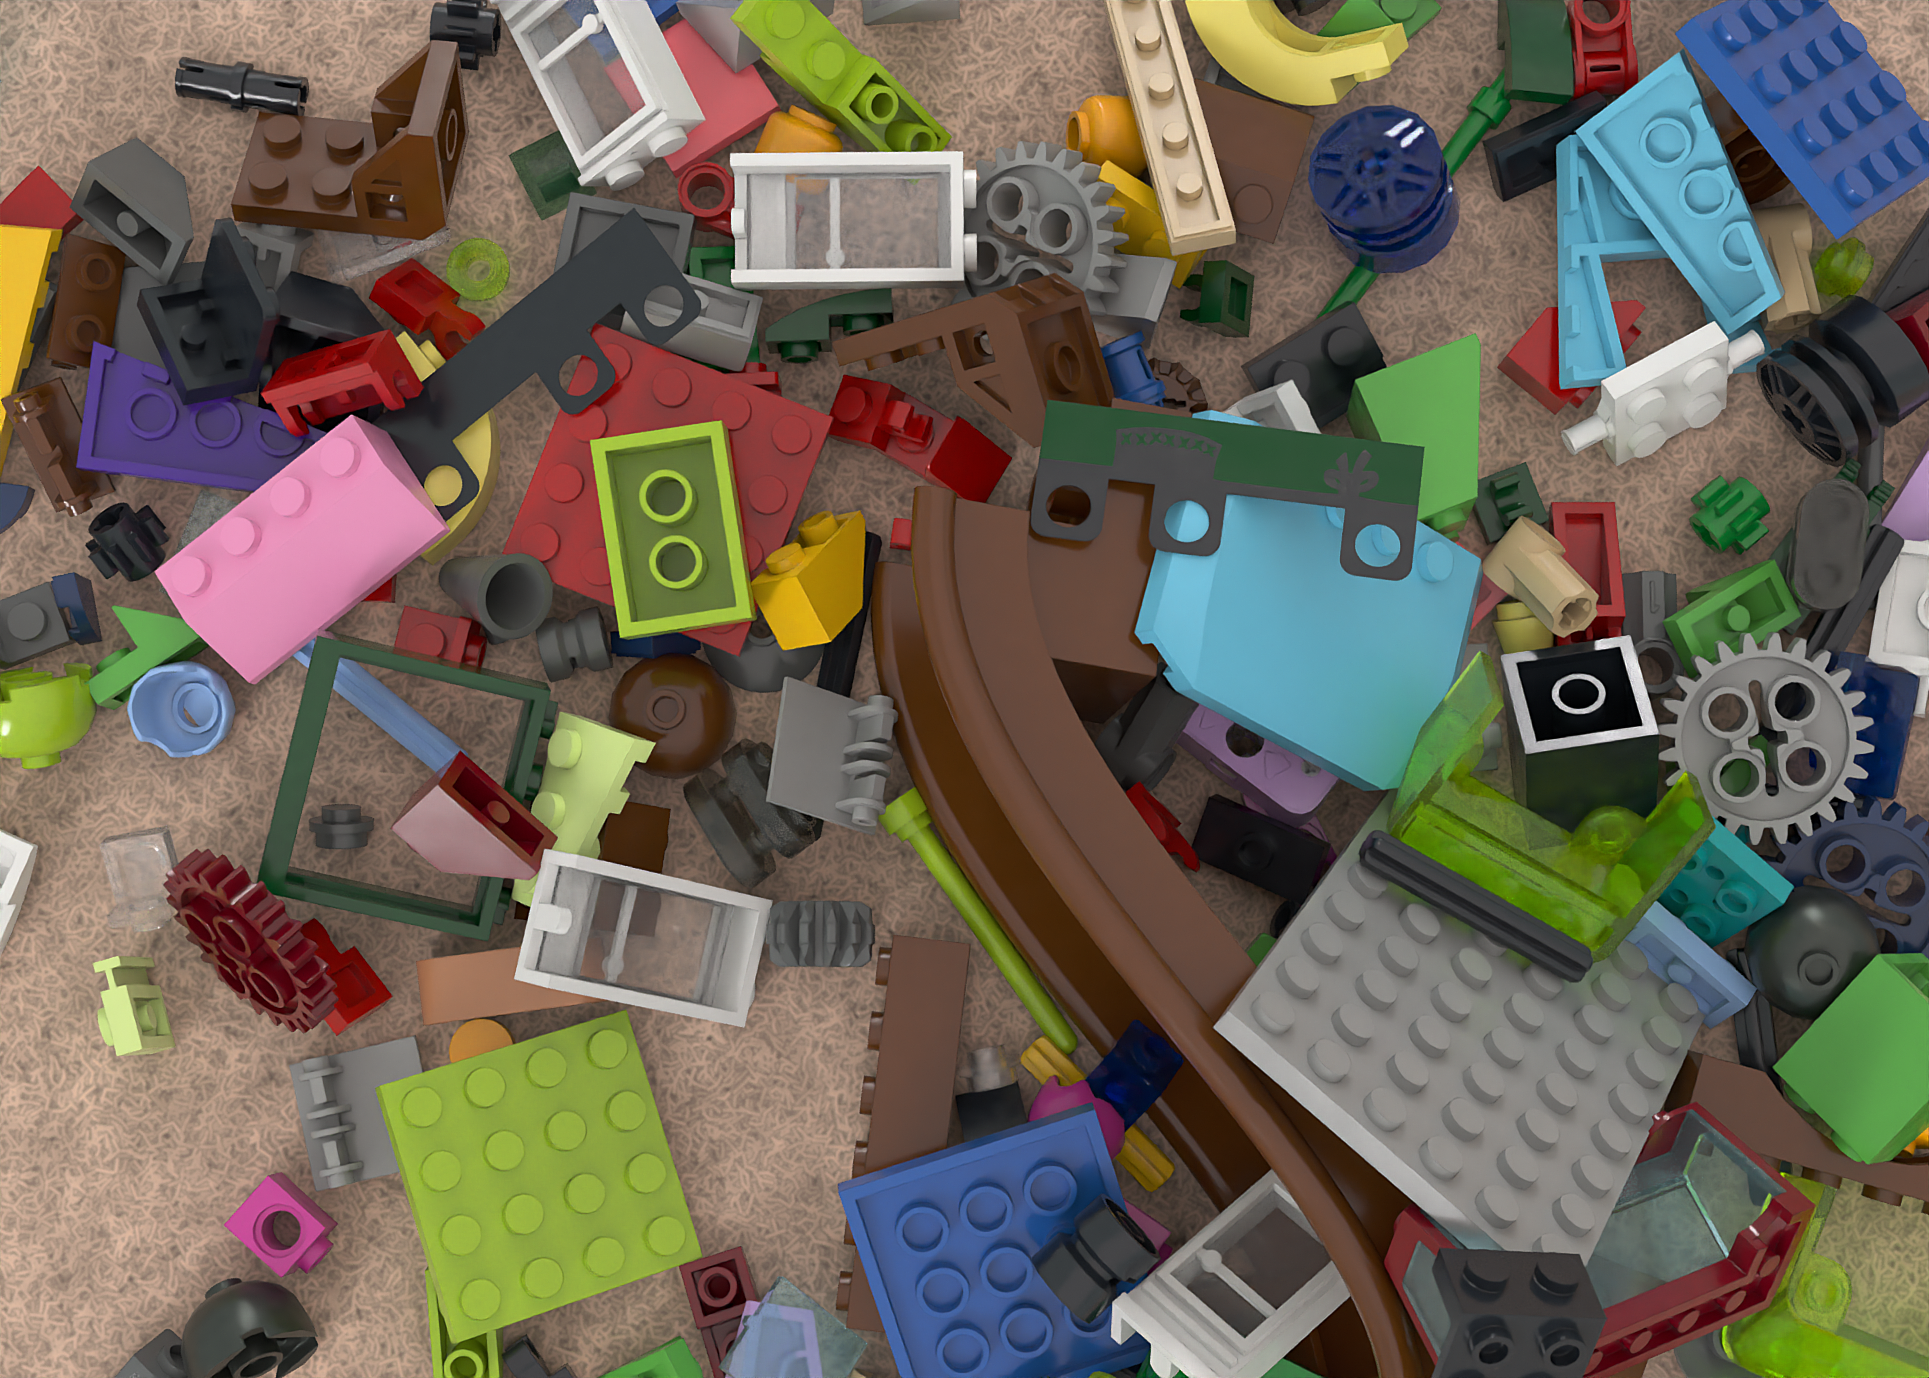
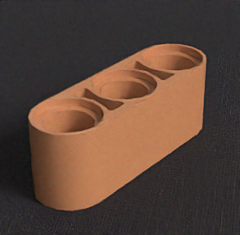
[416,937,609,1026]

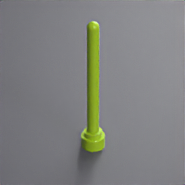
[878,787,1078,1055]

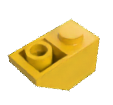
[751,510,866,651]

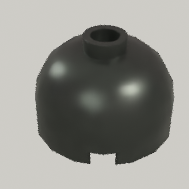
[1744,885,1881,1021]
[181,1278,318,1378]

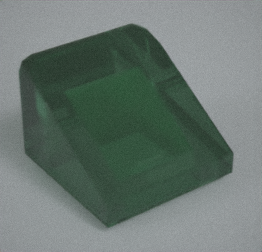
[509,130,597,221]

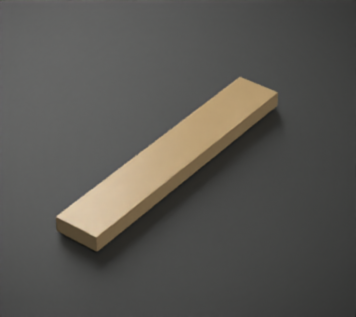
[1103,0,1236,256]

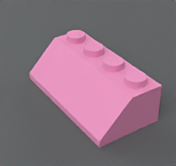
[154,414,451,684]

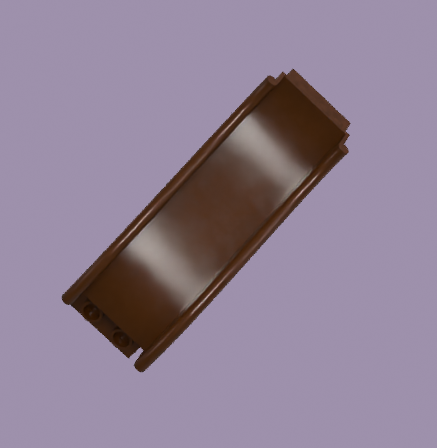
[871,398,1453,1378]

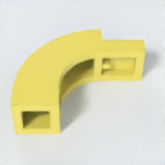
[1185,0,1409,106]
[396,331,500,565]

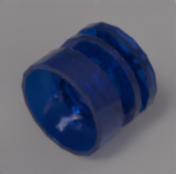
[1308,105,1460,273]

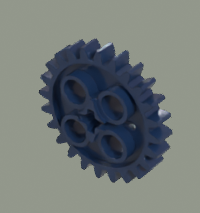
[1758,795,1929,959]

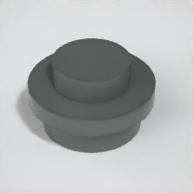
[309,804,374,849]

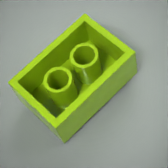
[590,420,757,640]

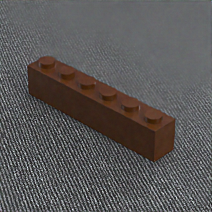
[836,935,971,1333]

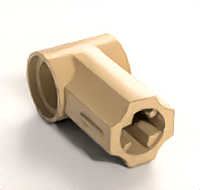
[1751,203,1822,334]
[1482,516,1599,638]

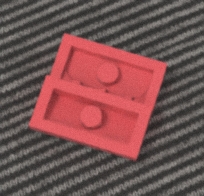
[605,18,781,179]

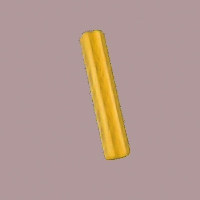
[1020,1035,1176,1192]

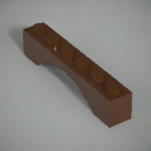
[1663,1049,1929,1215]

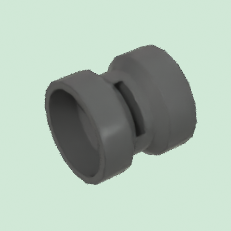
[535,606,613,683]

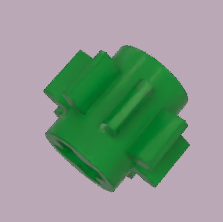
[1689,475,1770,555]

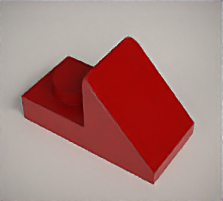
[876,392,1012,503]

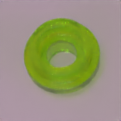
[1815,237,1874,299]
[446,238,510,302]

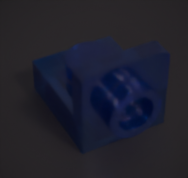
[1082,1020,1184,1132]

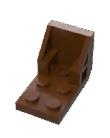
[231,40,469,240]
[832,273,1115,448]

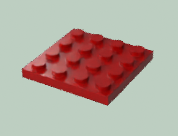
[502,323,834,657]

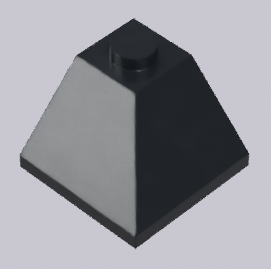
[258,271,385,433]

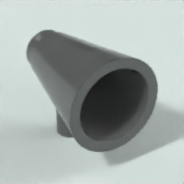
[439,553,553,645]

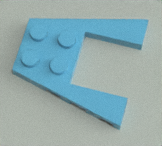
[1556,135,1781,389]

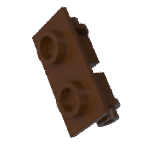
[46,234,126,370]
[1,377,116,517]

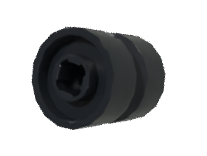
[1032,1193,1161,1324]

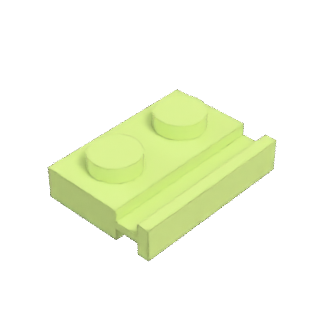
[93,956,176,1056]

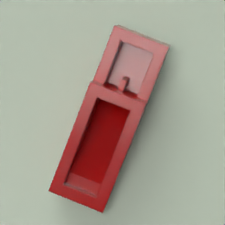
[1549,502,1626,647]

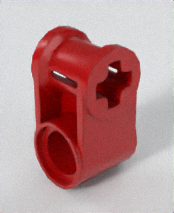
[1566,0,1638,102]

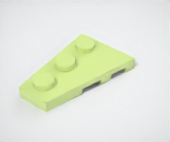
[511,712,656,907]

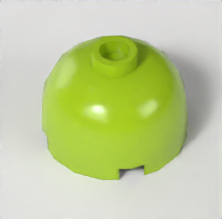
[0,662,97,769]

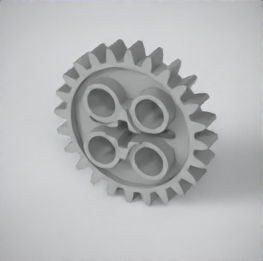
[951,141,1129,341]
[1657,632,1874,845]

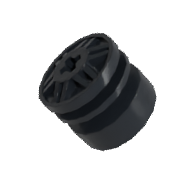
[1756,294,1929,467]

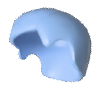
[127,661,236,758]

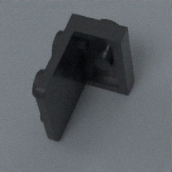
[137,217,280,406]
[1431,1248,1607,1378]

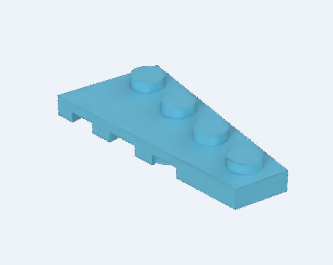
[1575,48,1785,335]

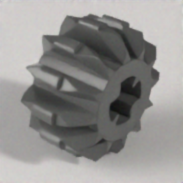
[766,901,875,967]

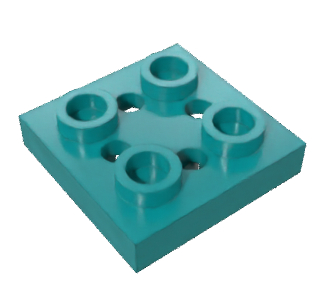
[1613,801,1794,949]

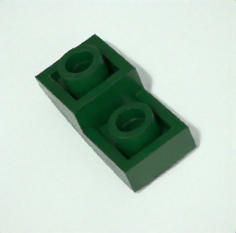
[1497,0,1573,105]
[765,288,894,364]

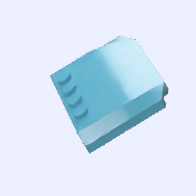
[1134,410,1483,791]

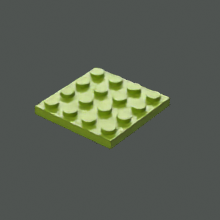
[375,1010,703,1343]

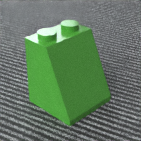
[1346,333,1481,543]
[1772,953,1929,1165]

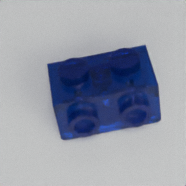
[1809,651,1920,801]

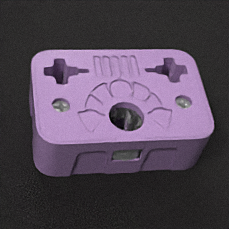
[1175,704,1340,828]

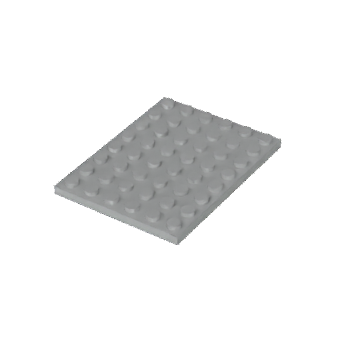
[1213,776,1705,1267]

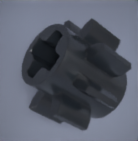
[430,0,501,71]
[85,502,169,582]

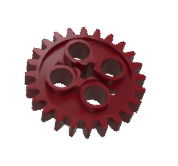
[163,849,339,1034]

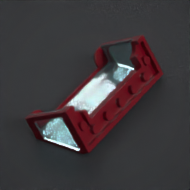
[1384,1101,1816,1378]

